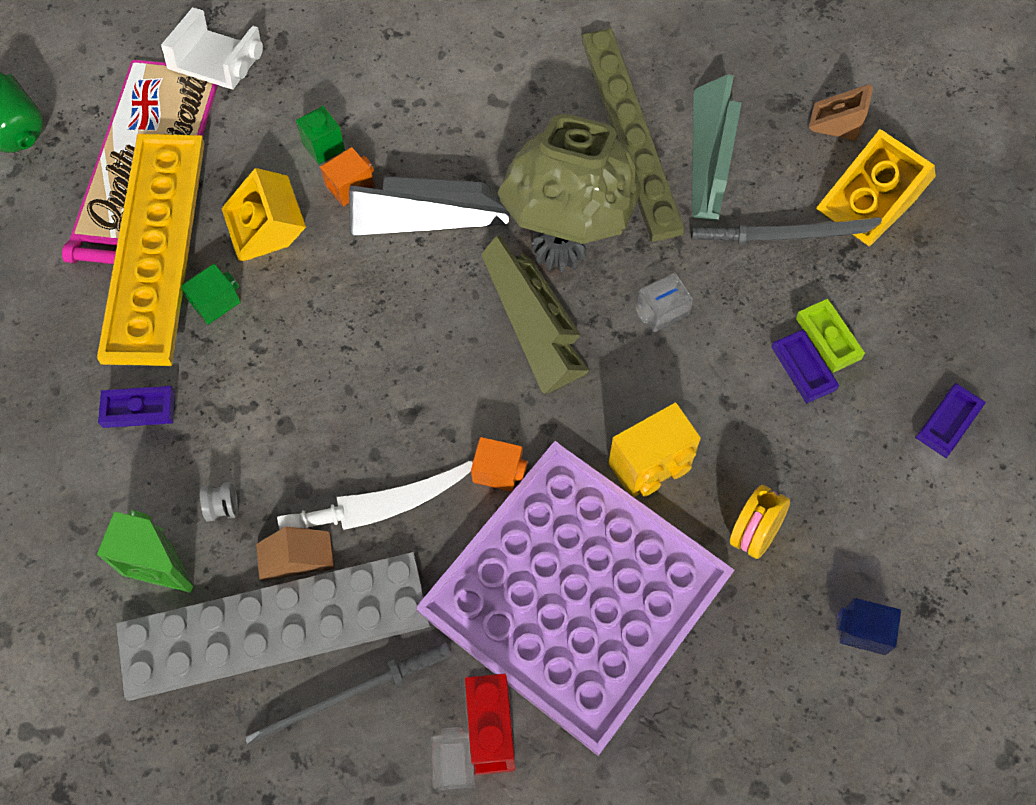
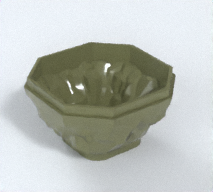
[497,114,641,244]

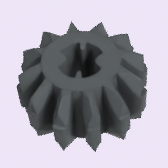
[532,231,588,274]

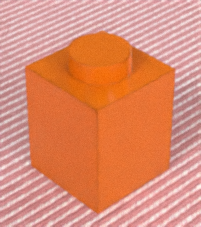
[320,147,375,206]
[471,437,528,492]

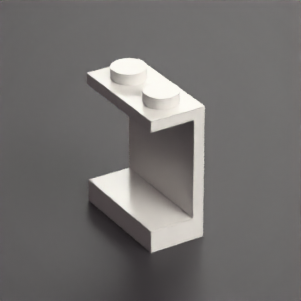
[161,7,263,90]

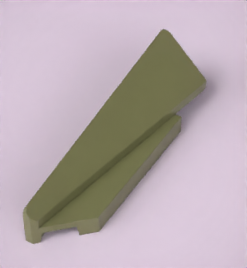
[482,236,590,394]

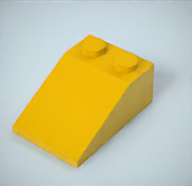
[816,129,936,247]

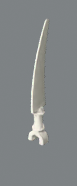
[277,461,473,530]

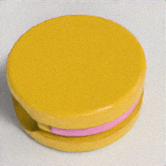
[730,485,790,559]

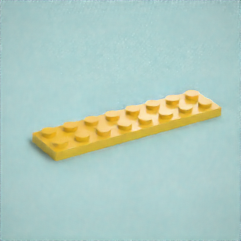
[97,134,205,366]

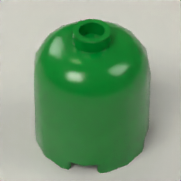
[0,72,43,153]

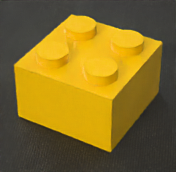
[609,402,701,497]

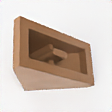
[809,84,873,141]
[256,527,334,581]

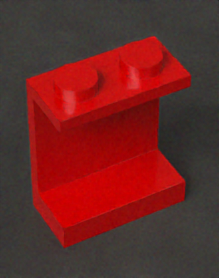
[465,673,516,775]

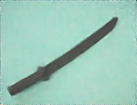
[692,217,882,245]
[245,643,451,745]

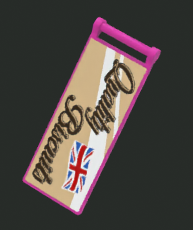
[62,60,218,264]

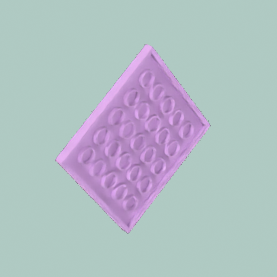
[416,441,734,757]

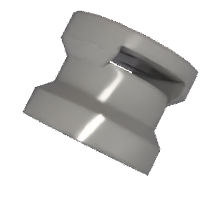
[200,482,238,522]

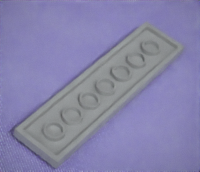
[116,552,430,701]

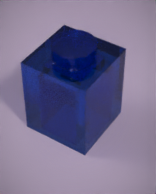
[836,598,901,655]

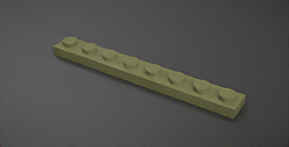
[582,28,684,242]

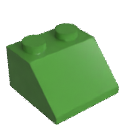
[97,510,193,593]

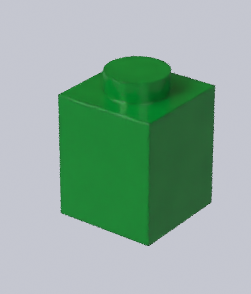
[296,106,345,165]
[181,264,241,325]

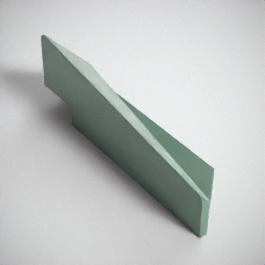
[692,74,742,222]

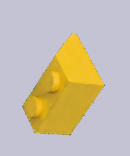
[221,168,306,261]

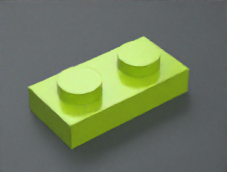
[796,298,865,373]

